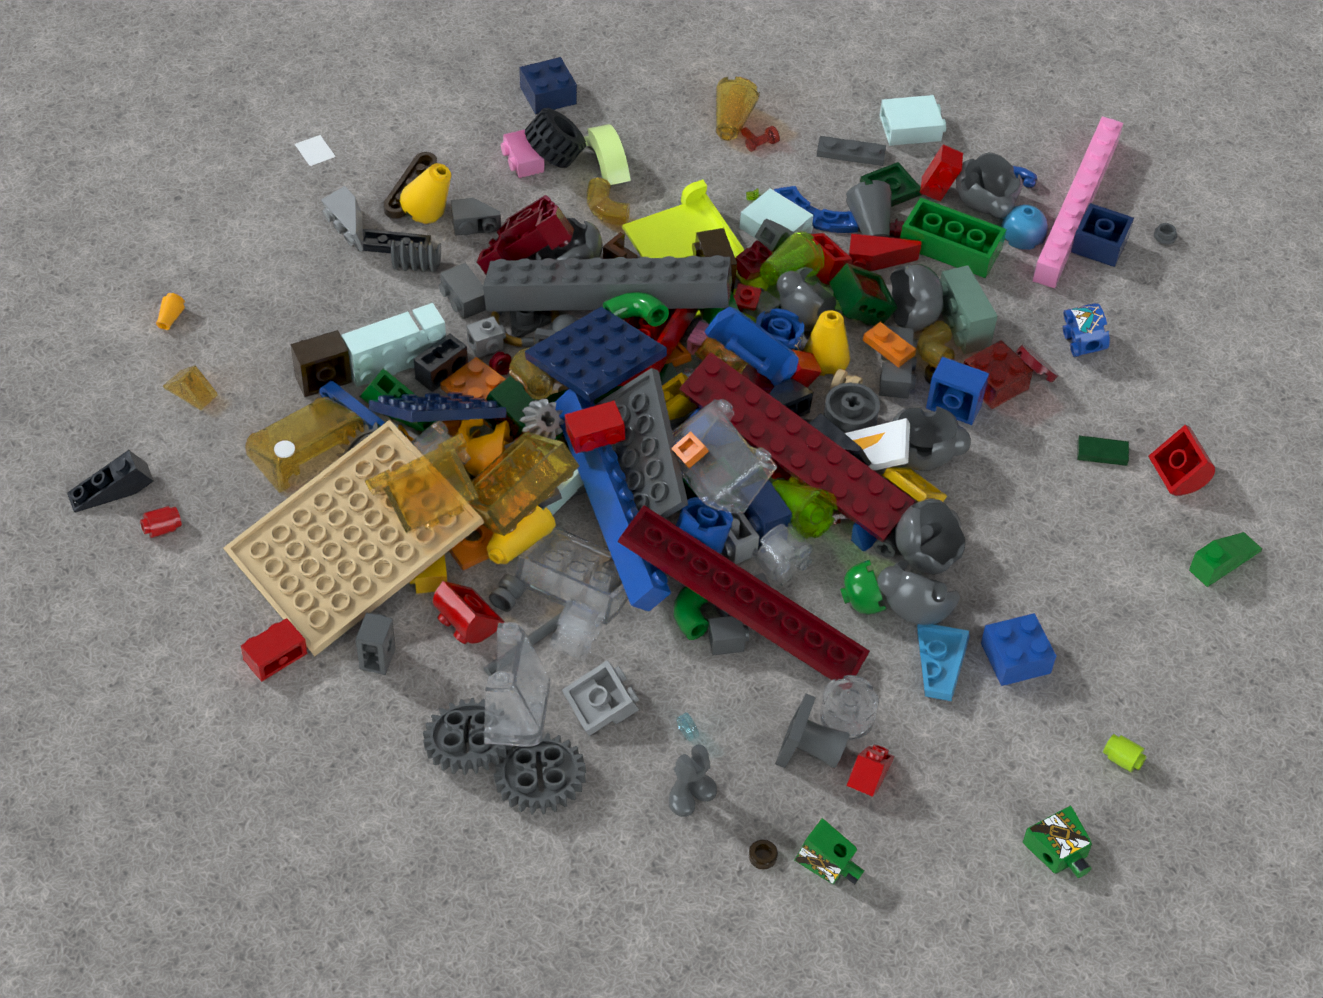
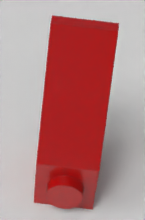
[848,233,921,271]

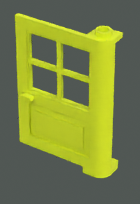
[622,179,770,319]

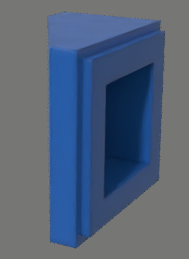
[851,523,877,551]

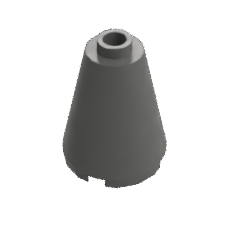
[846,180,892,238]

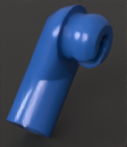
[1013,166,1037,188]

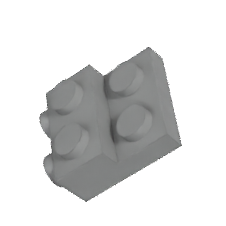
[562,660,639,736]

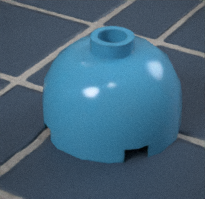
[1001,205,1048,250]

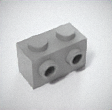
[722,500,759,564]

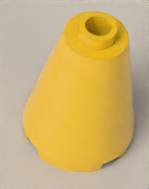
[400,163,451,224]
[803,310,850,376]
[487,493,556,564]

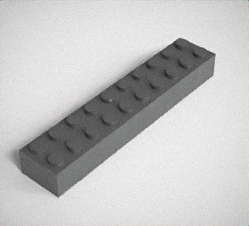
[483,255,732,311]

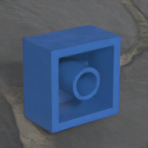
[926,357,989,425]
[981,613,1056,686]

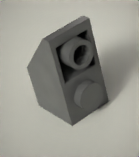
[451,198,501,236]

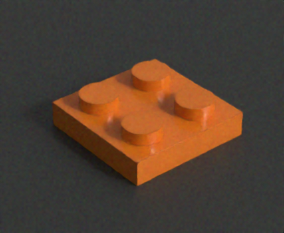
[440,357,506,398]

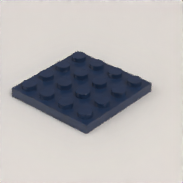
[525,306,667,402]
[369,392,506,422]

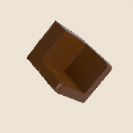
[603,232,638,259]

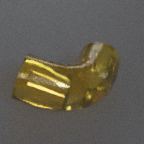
[586,178,630,226]
[917,321,955,368]

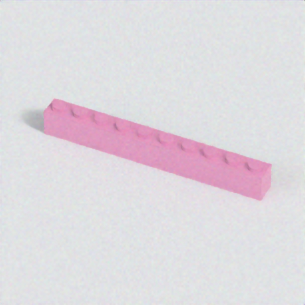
[1033,116,1123,288]

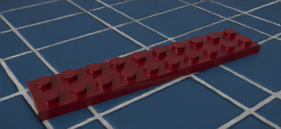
[679,352,915,543]
[618,505,870,690]

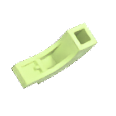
[584,124,631,185]

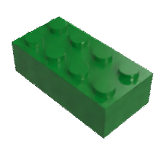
[900,197,1007,278]

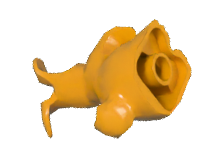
[398,419,513,492]

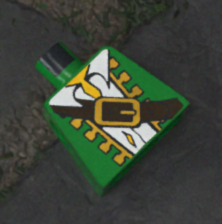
[1023,805,1092,878]
[794,818,865,885]

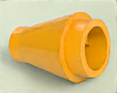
[156,293,185,330]

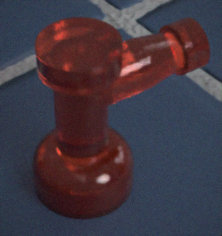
[741,125,780,152]

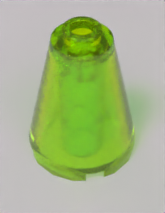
[760,231,824,285]
[772,480,837,539]

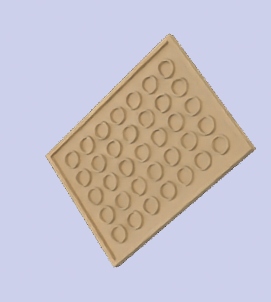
[223,420,484,657]

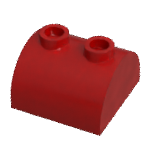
[1148,424,1215,496]
[433,581,505,644]

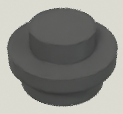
[1154,223,1177,244]

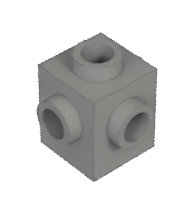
[466,316,506,358]

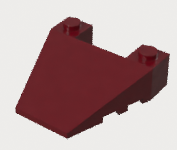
[477,195,574,275]

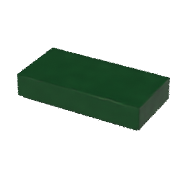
[1077,435,1129,466]

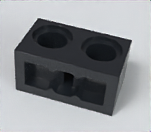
[414,333,468,392]

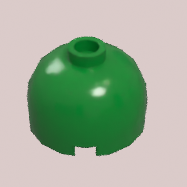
[840,560,886,615]

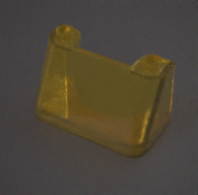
[245,397,364,493]

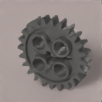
[423,698,515,775]
[494,733,586,815]

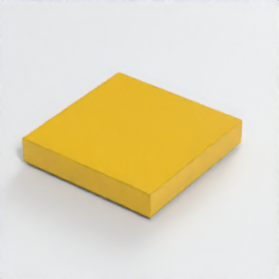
[883,467,947,502]

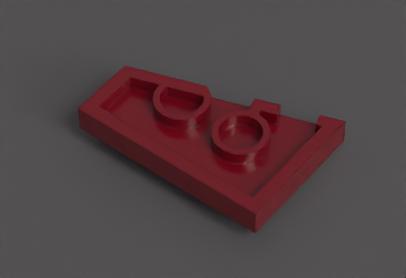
[735,240,794,280]

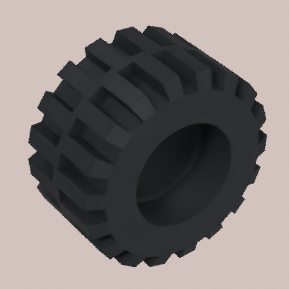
[525,108,586,168]

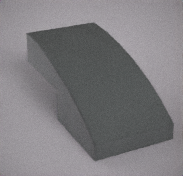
[755,219,809,263]

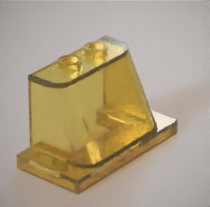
[365,433,479,534]

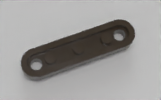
[384,152,437,219]

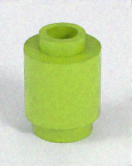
[1103,734,1147,772]

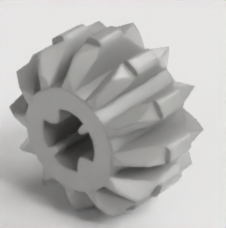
[519,399,565,443]

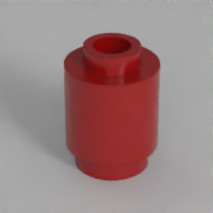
[140,506,182,538]

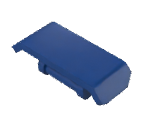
[704,307,799,386]

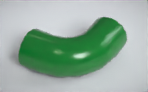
[603,292,669,327]
[673,586,709,640]

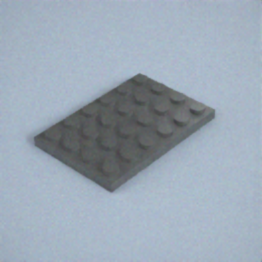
[595,368,688,550]

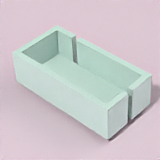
[341,303,446,387]

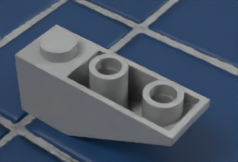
[321,186,363,252]

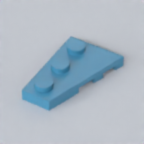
[917,624,970,701]

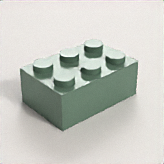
[940,266,998,354]

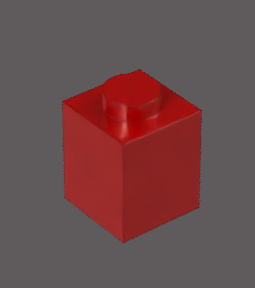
[789,350,822,387]

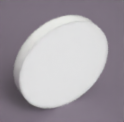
[274,441,295,458]

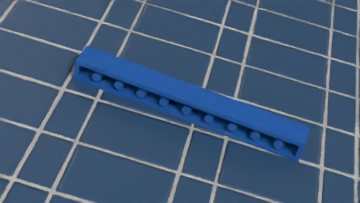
[554,389,671,612]

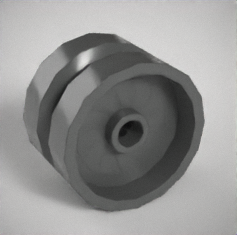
[824,382,880,433]

